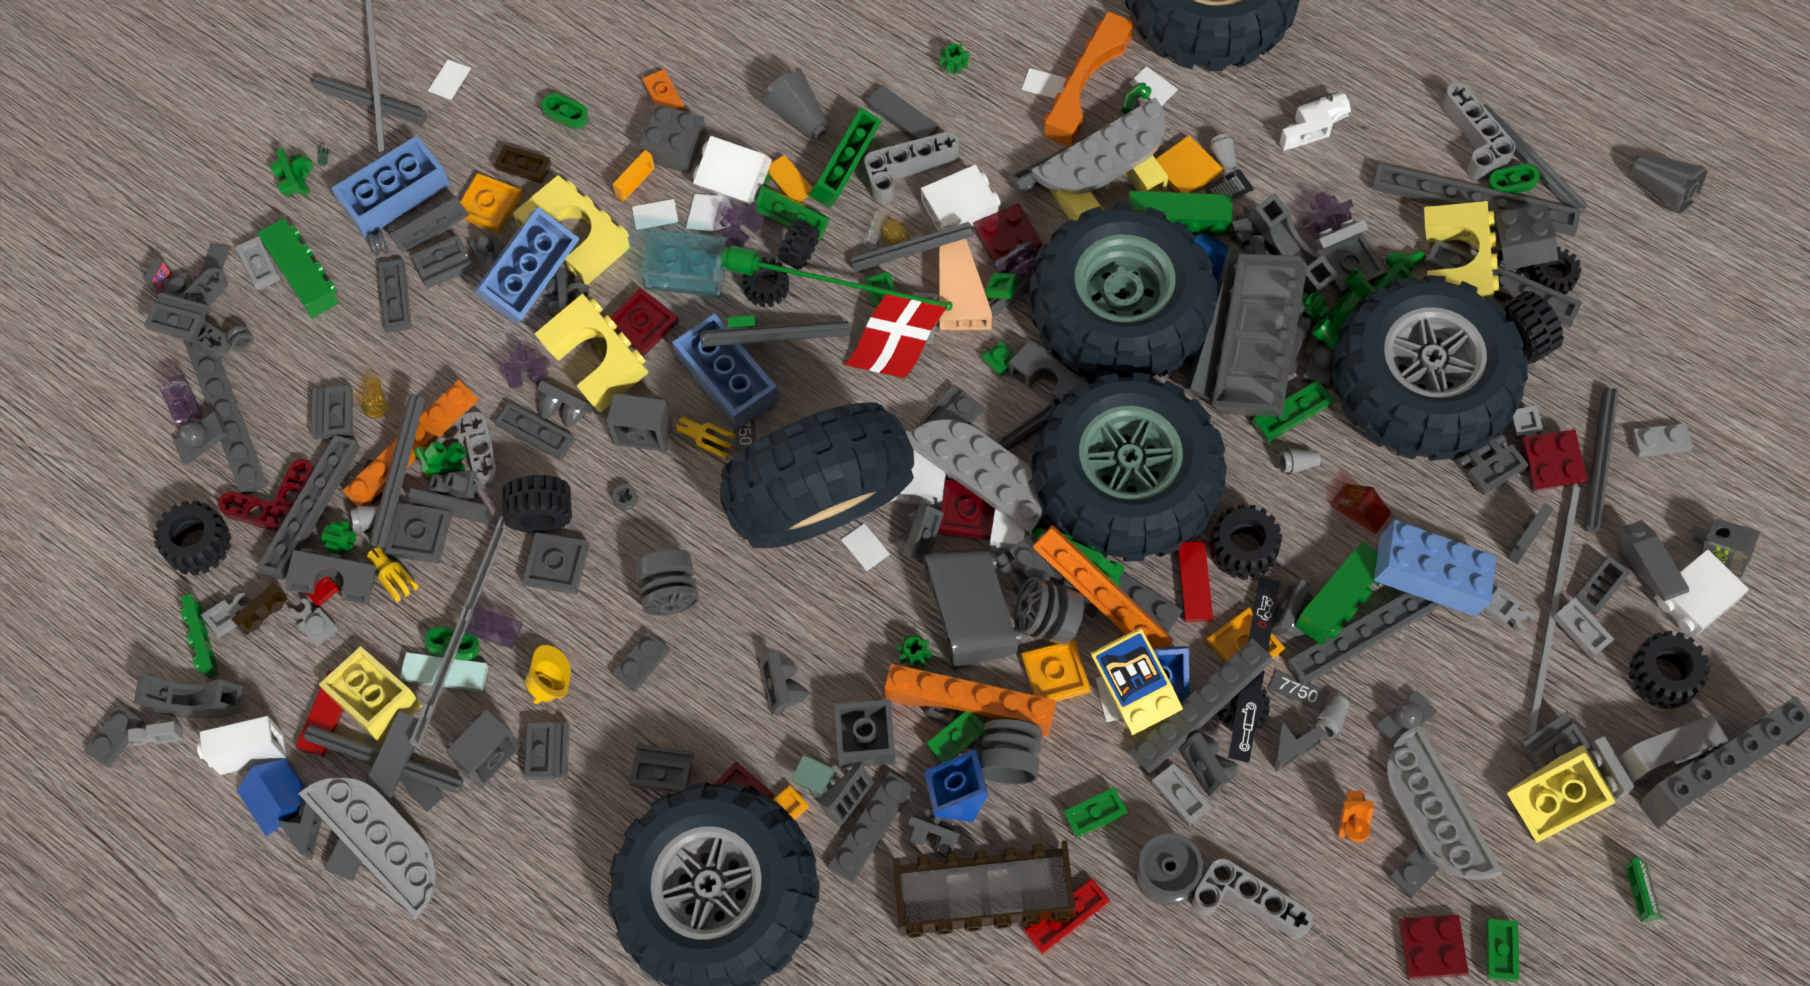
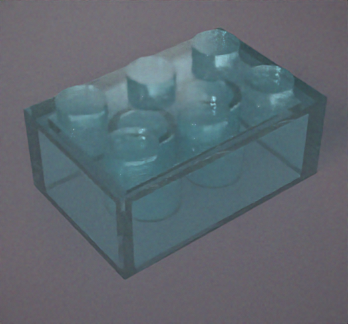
[641,229,728,297]

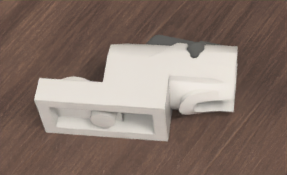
[1279,91,1351,151]

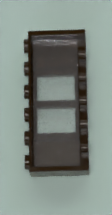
[893,840,1076,938]

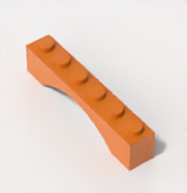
[1042,11,1134,146]
[884,664,1056,737]

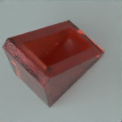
[1330,483,1391,534]

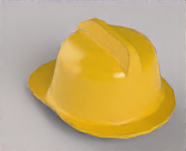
[525,645,571,704]

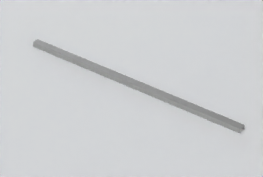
[365,0,386,157]
[1524,486,1580,751]
[410,512,507,746]

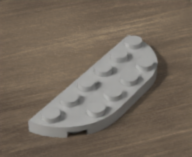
[1031,97,1165,194]
[907,420,1042,535]
[1387,725,1502,880]
[298,778,437,919]

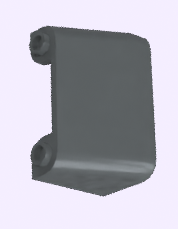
[924,549,1021,670]

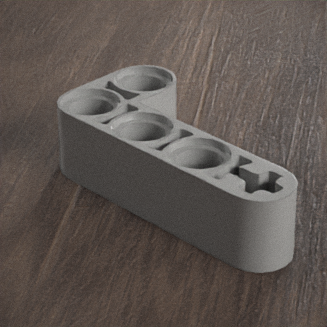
[1442,82,1516,181]
[864,132,959,204]
[1618,715,1728,786]
[1192,859,1313,939]

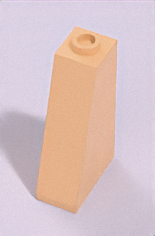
[939,239,992,330]

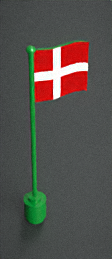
[721,245,953,379]

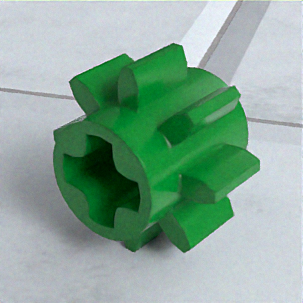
[939,43,969,74]
[1300,292,1329,323]
[322,520,356,555]
[897,633,932,668]

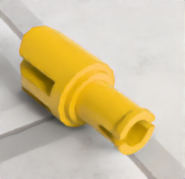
[676,416,736,459]
[367,547,419,603]

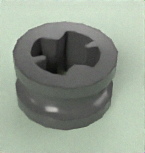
[369,231,388,256]
[226,325,253,350]
[612,484,637,511]

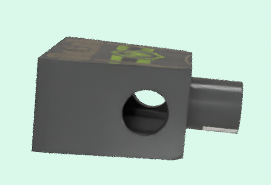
[1688,519,1761,578]

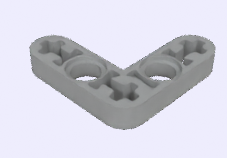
[435,412,499,485]

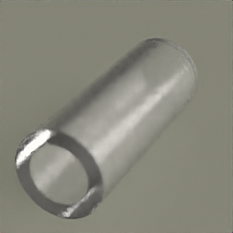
[863,208,888,250]

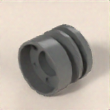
[634,549,699,616]
[1014,577,1084,645]
[980,719,1042,784]

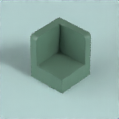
[792,755,835,800]

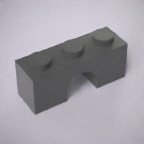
[1008,341,1090,406]
[286,549,376,605]

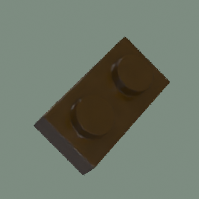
[494,145,552,183]
[231,582,288,636]

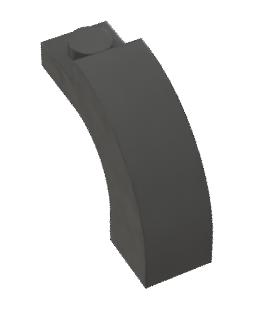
[134,674,243,719]

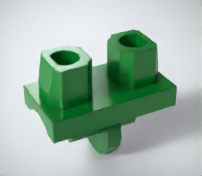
[270,148,314,197]
[413,442,467,479]

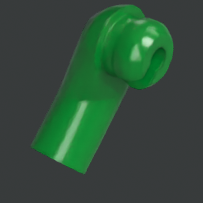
[1121,83,1152,115]
[1386,249,1426,271]

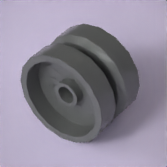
[1135,833,1203,906]

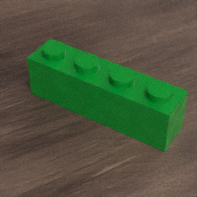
[808,107,882,209]
[1128,191,1232,236]
[257,218,339,319]
[1295,541,1381,646]

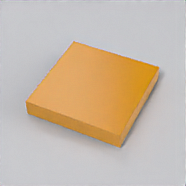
[1156,135,1223,193]
[461,173,523,234]
[1206,607,1285,663]
[1021,639,1091,702]

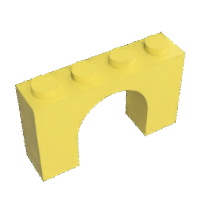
[1049,155,1169,221]
[513,175,630,285]
[1424,201,1499,300]
[535,293,649,413]

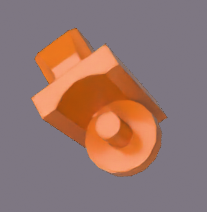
[1337,790,1374,843]

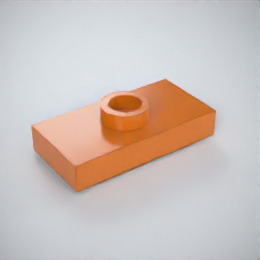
[642,69,685,111]

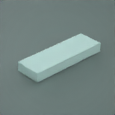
[400,653,489,692]

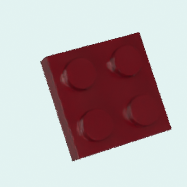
[973,203,1042,267]
[610,288,679,357]
[1520,429,1588,492]
[938,480,995,540]
[1398,915,1469,980]

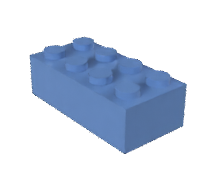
[331,136,450,238]
[472,207,580,324]
[672,313,779,430]
[1374,520,1496,617]

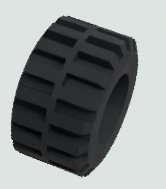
[1501,291,1564,364]
[502,475,572,533]
[153,500,231,575]
[1210,504,1282,580]
[1629,631,1710,708]

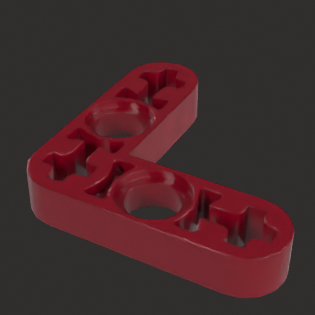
[218,459,314,532]

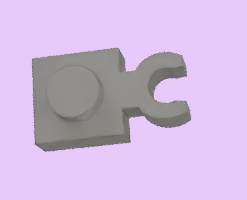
[1510,405,1543,453]
[1482,587,1536,634]
[201,593,248,639]
[289,598,338,647]
[128,719,183,746]

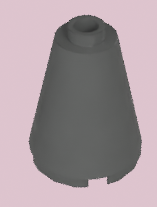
[762,68,828,139]
[1630,153,1708,214]

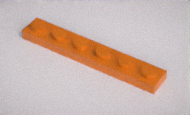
[342,380,479,506]
[1033,525,1173,648]

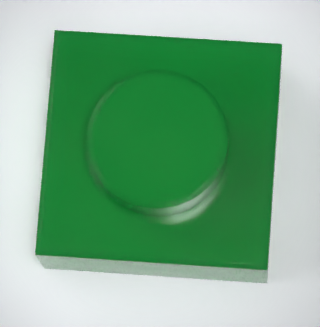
[984,273,1019,299]
[982,341,1016,378]

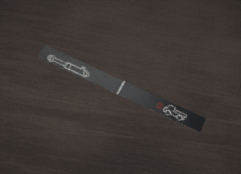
[1228,577,1280,763]

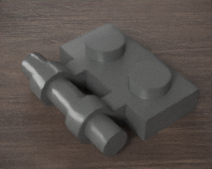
[1456,433,1529,495]
[995,534,1064,596]

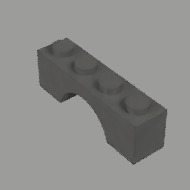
[1248,193,1339,295]

